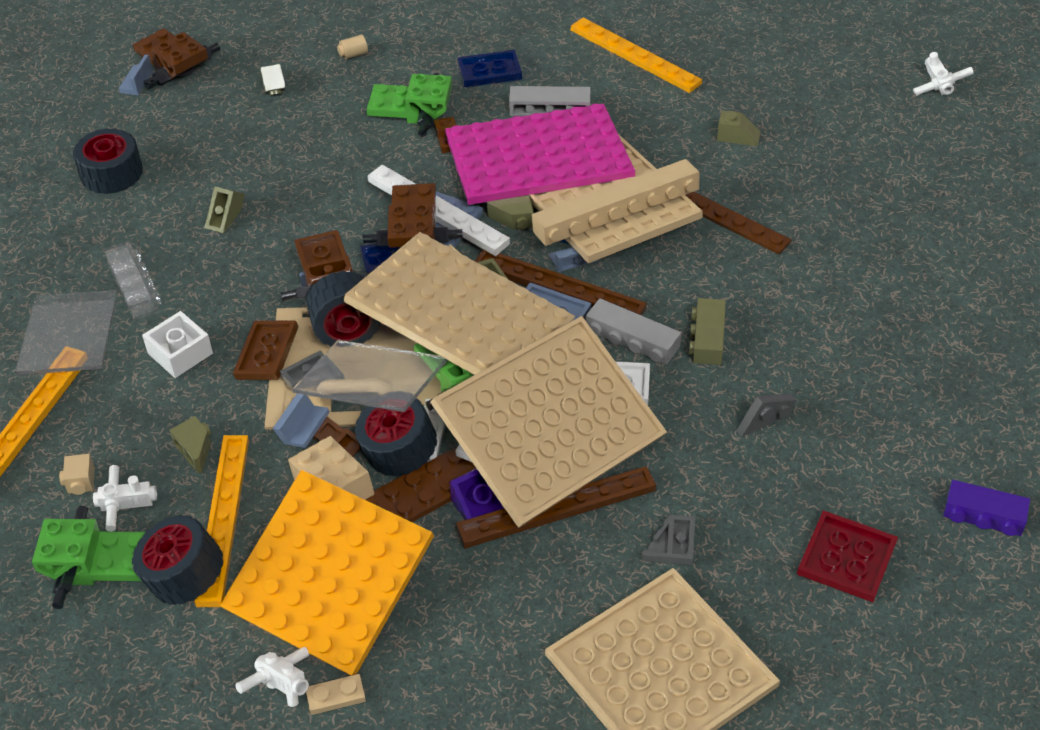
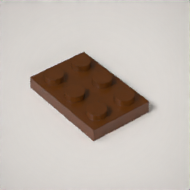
[233,320,299,380]

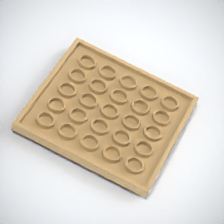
[545,568,780,730]

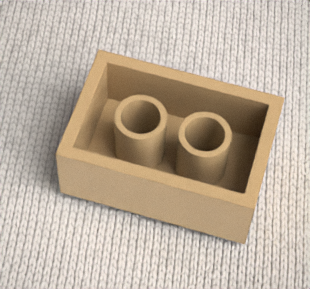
[288,436,375,500]

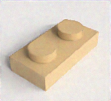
[306,674,366,715]

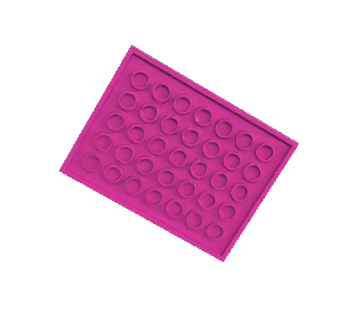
[445,104,635,205]

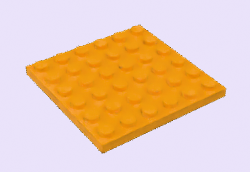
[220,469,435,676]

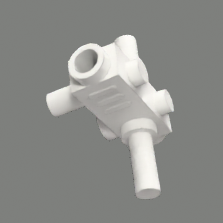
[913,52,974,96]
[93,465,157,532]
[236,647,309,707]

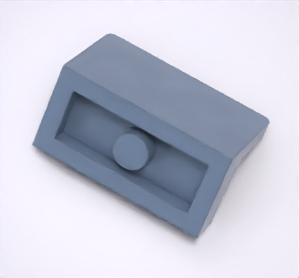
[119,55,153,95]
[549,247,599,272]
[273,392,330,448]

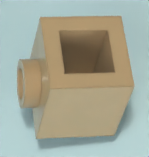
[59,454,95,495]

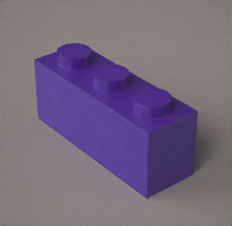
[943,479,1030,536]

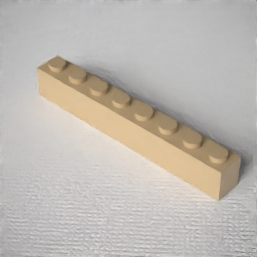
[532,159,699,246]

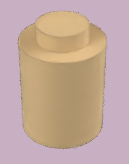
[337,34,368,59]

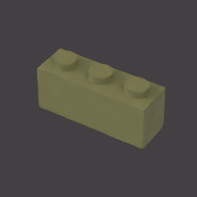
[689,298,726,365]

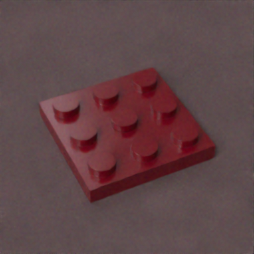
[797,510,898,603]

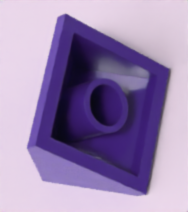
[450,468,504,520]

